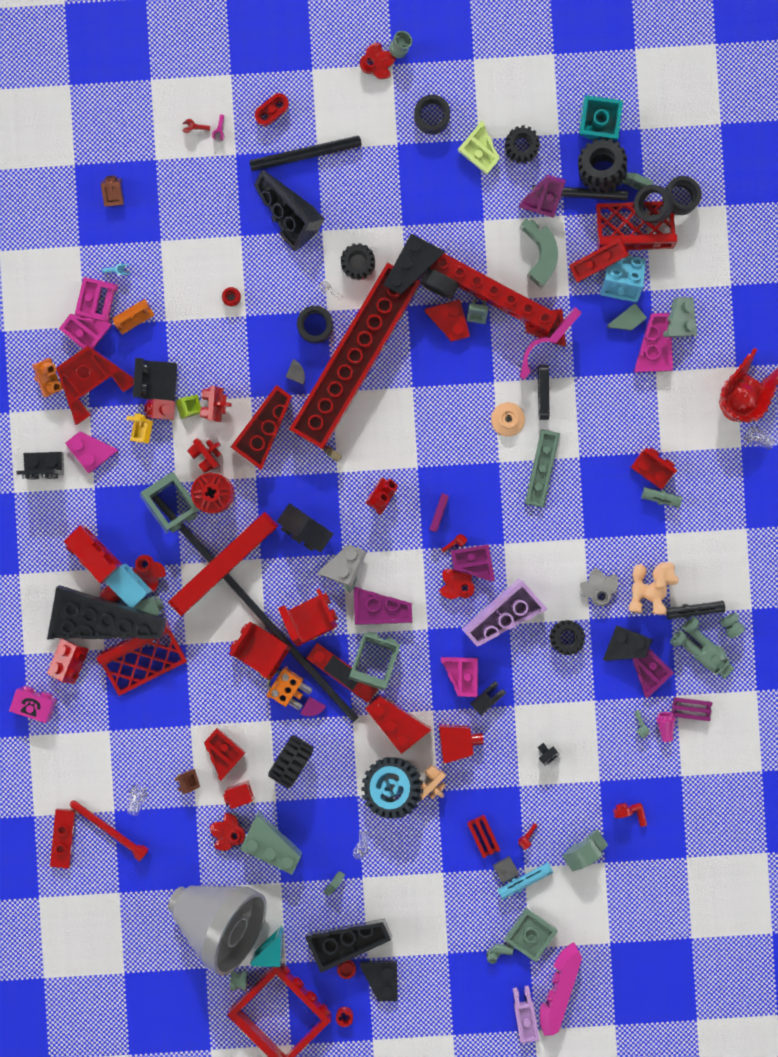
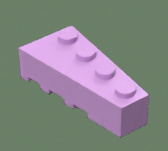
[462,578,548,647]

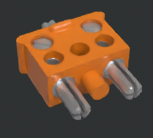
[266,666,312,710]

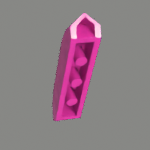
[540,942,582,1036]

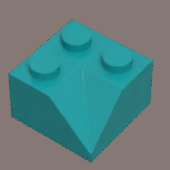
[579,95,623,143]

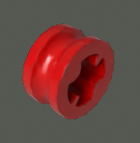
[336,1007,353,1027]

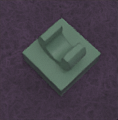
[467,300,489,324]

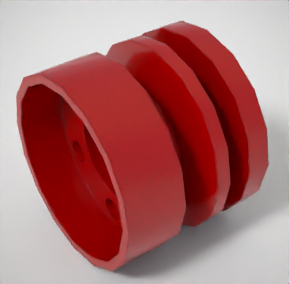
[191,472,235,514]

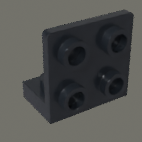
[133,358,177,401]
[16,452,64,480]

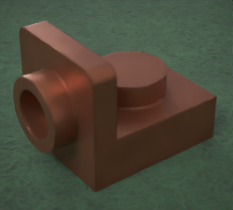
[100,175,124,207]

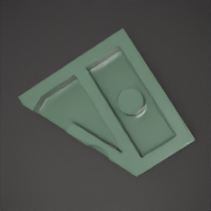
[663,297,697,337]

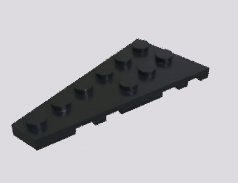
[47,585,167,640]

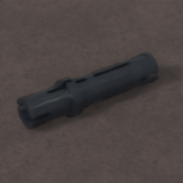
[666,600,726,620]

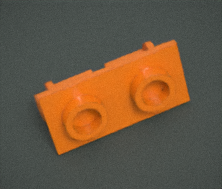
[112,299,155,335]

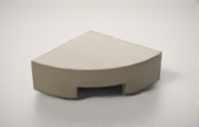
[324,445,342,462]

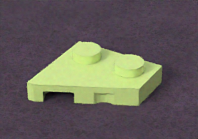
[458,121,500,175]

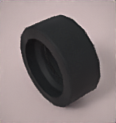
[414,95,450,135]
[662,176,702,216]
[634,185,674,223]
[421,269,459,299]
[297,306,334,344]

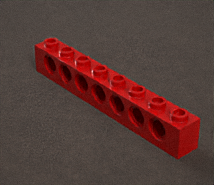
[429,254,559,335]

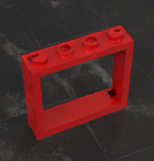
[227,963,332,1057]

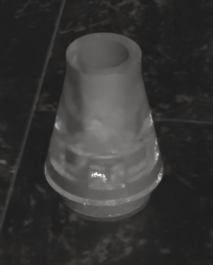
[744,426,775,449]
[128,785,148,816]

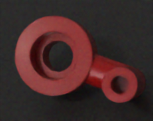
[613,803,647,827]

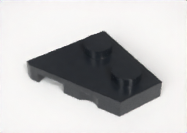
[603,625,653,661]
[360,960,397,1001]

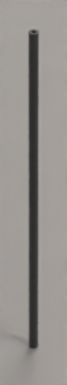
[151,495,359,722]

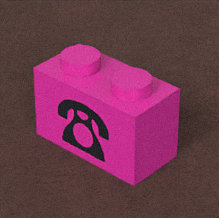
[9,686,57,723]

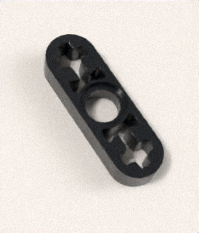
[538,365,550,420]

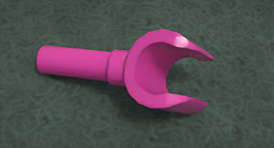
[212,114,225,141]

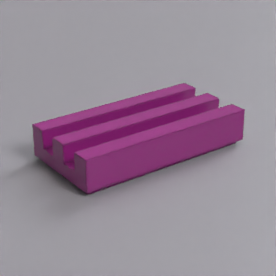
[429,493,449,532]
[671,697,713,721]

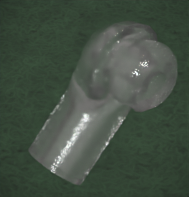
[353,831,369,859]

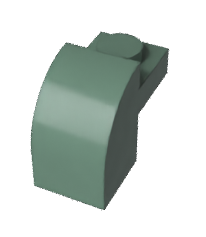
[562,829,608,872]

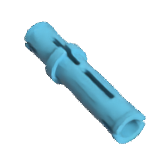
[497,862,554,900]

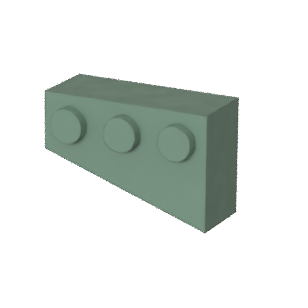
[240,811,302,875]

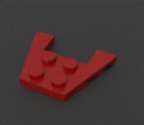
[56,345,134,425]

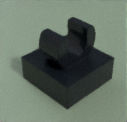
[537,743,560,766]

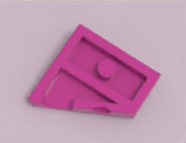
[59,314,113,349]
[441,657,478,697]

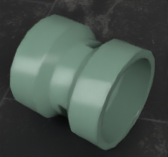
[389,31,413,58]
[719,612,746,639]

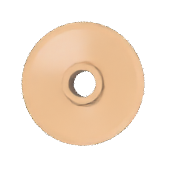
[491,402,525,437]

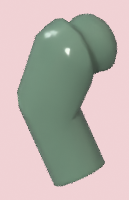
[486,944,513,964]

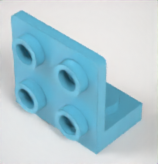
[600,256,646,302]

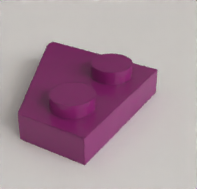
[519,175,566,218]
[450,544,495,582]
[632,649,674,698]

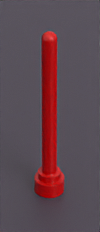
[70,800,149,862]

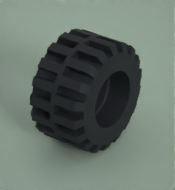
[578,138,627,193]
[268,735,314,789]

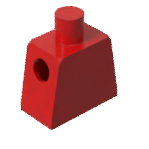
[439,724,484,764]

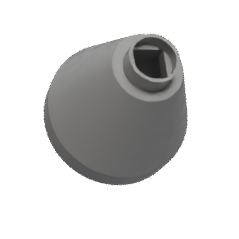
[168,885,267,976]

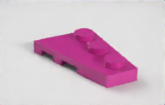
[633,313,673,373]

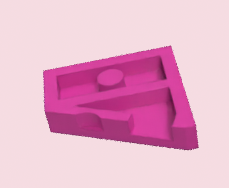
[65,432,118,473]

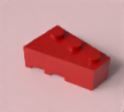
[64,525,123,583]
[365,694,432,754]

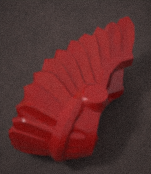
[719,348,778,423]

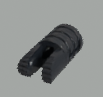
[470,681,506,717]

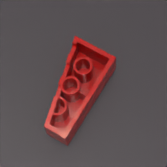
[231,385,292,470]

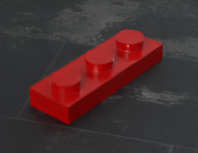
[569,238,630,283]

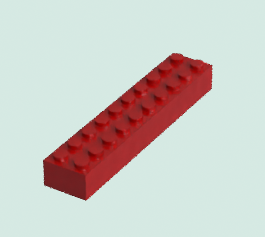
[289,262,421,450]

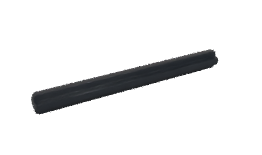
[250,135,362,171]

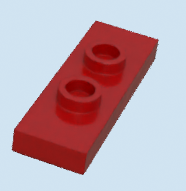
[50,808,76,869]

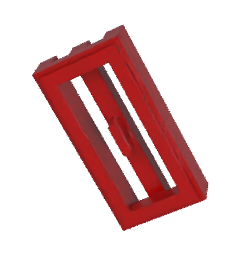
[467,815,501,858]

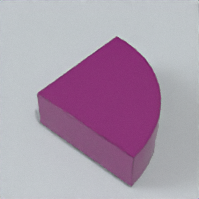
[300,697,326,716]

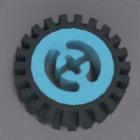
[361,757,424,818]

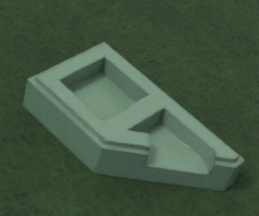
[622,172,653,191]
[607,304,647,331]

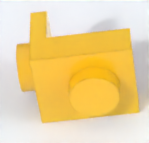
[126,413,153,444]

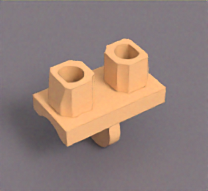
[420,765,446,801]

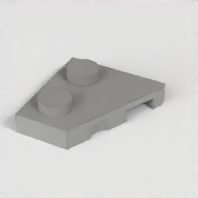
[318,545,367,587]

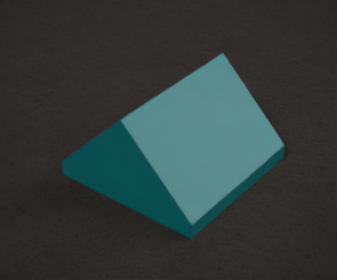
[250,926,284,967]

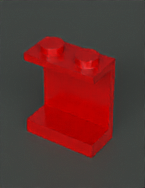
[278,588,338,647]
[229,622,292,680]

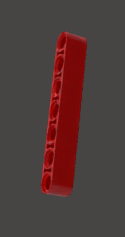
[168,512,278,616]

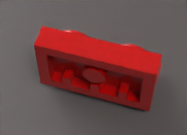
[630,448,678,490]

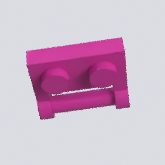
[75,277,118,323]

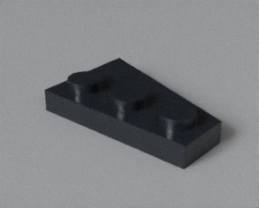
[384,234,445,295]

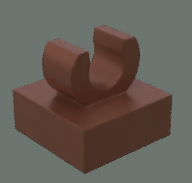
[175,769,200,794]

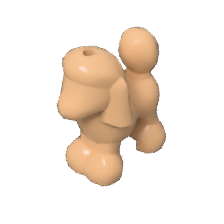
[628,562,679,615]

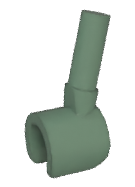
[635,710,649,738]

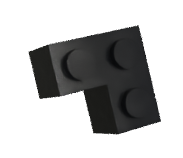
[276,503,334,552]

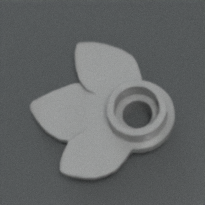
[580,568,618,606]

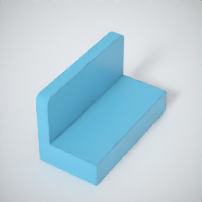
[105,564,152,608]

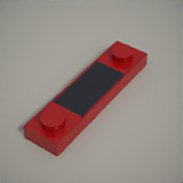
[306,643,378,703]

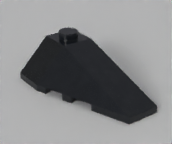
[254,170,325,251]

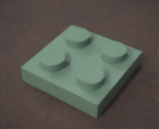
[504,907,558,962]

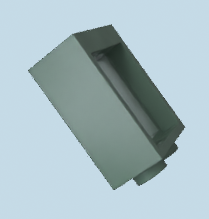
[140,472,199,534]
[348,632,400,691]

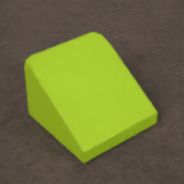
[176,395,201,419]

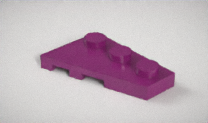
[354,587,412,625]

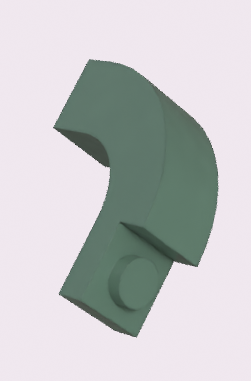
[520,218,558,289]

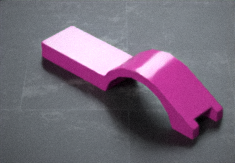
[520,307,582,380]

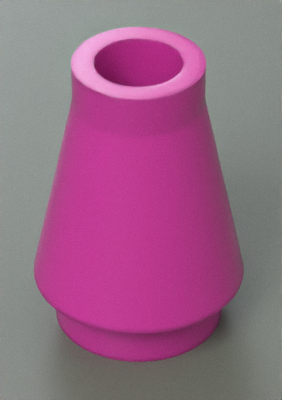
[656,712,676,742]

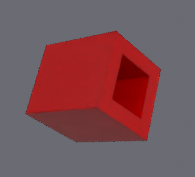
[223,780,255,809]

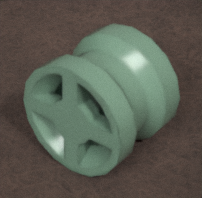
[230,971,248,991]

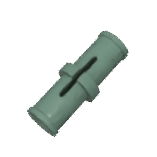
[641,487,682,508]

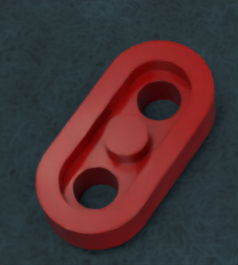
[255,93,289,127]

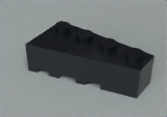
[305,918,393,973]

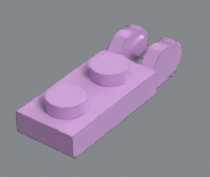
[513,986,540,1044]

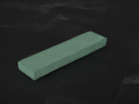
[524,429,560,508]

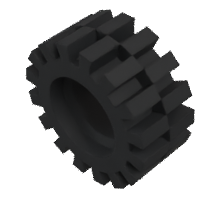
[504,125,540,164]
[340,243,375,280]
[549,620,586,655]

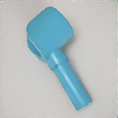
[102,263,130,275]

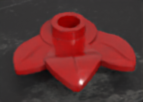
[360,43,396,80]
[133,555,166,592]
[439,569,475,600]
[210,813,246,851]

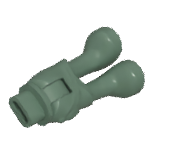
[670,616,734,679]

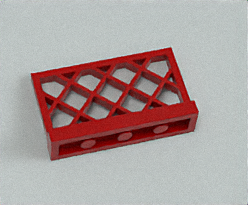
[596,201,678,251]
[96,621,187,696]

